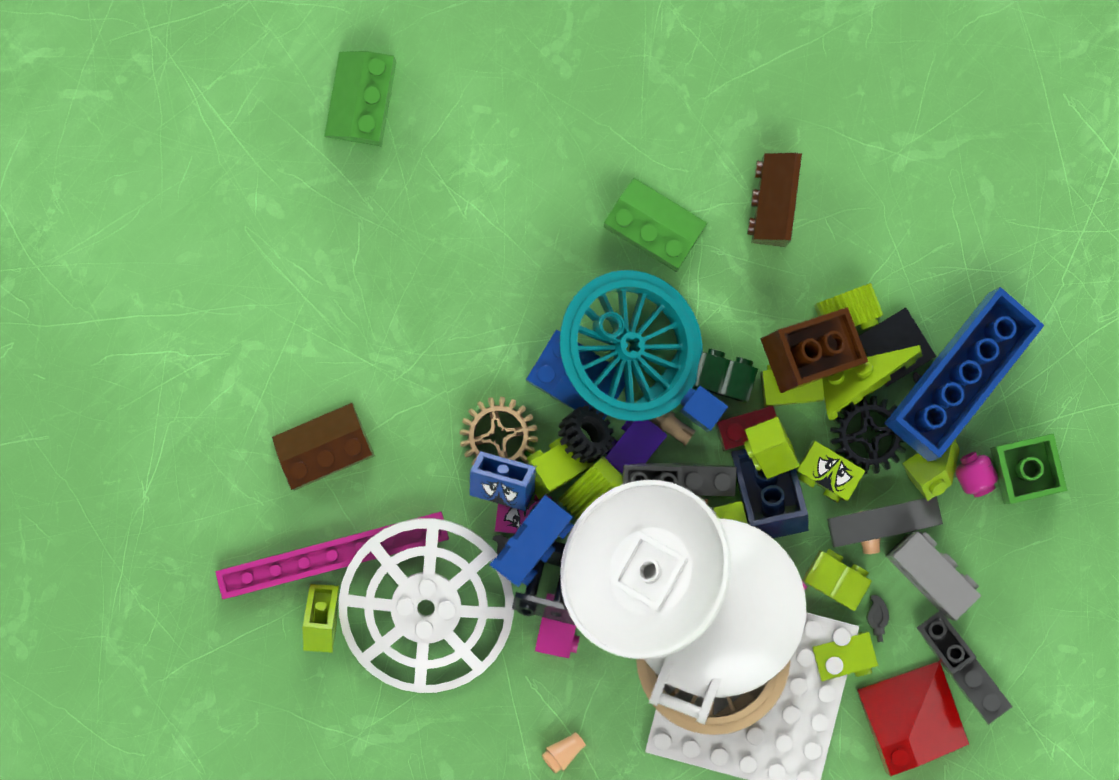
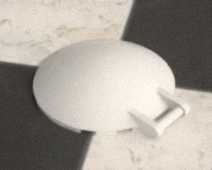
[644,519,806,725]

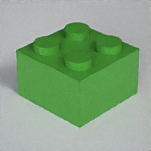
[990,433,1068,504]

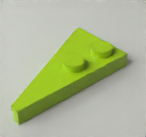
[822,345,923,420]

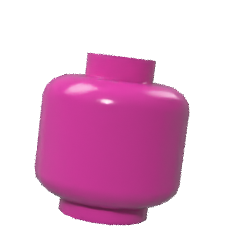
[955,452,999,497]

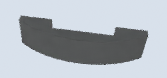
[827,496,943,548]

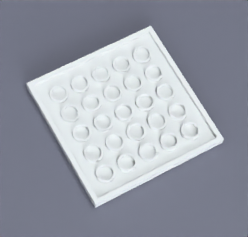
[645,612,860,780]

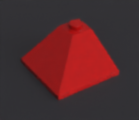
[857,661,969,776]

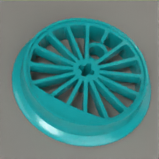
[560,270,703,421]

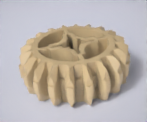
[460,397,538,465]

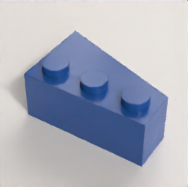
[489,495,574,587]

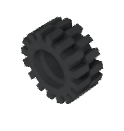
[558,406,615,463]

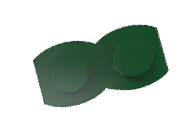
[693,349,758,403]

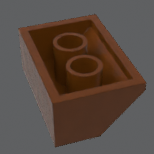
[747,153,802,247]
[272,403,375,490]

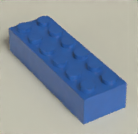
[884,287,1044,462]

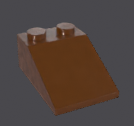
[760,307,868,393]

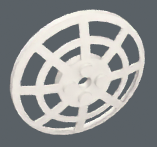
[339,518,514,693]

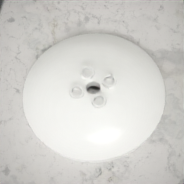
[560,480,731,659]

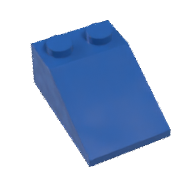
[526,329,625,420]

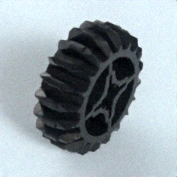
[830,395,906,474]

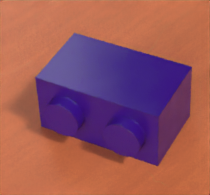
[605,420,668,475]

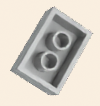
[886,532,981,621]

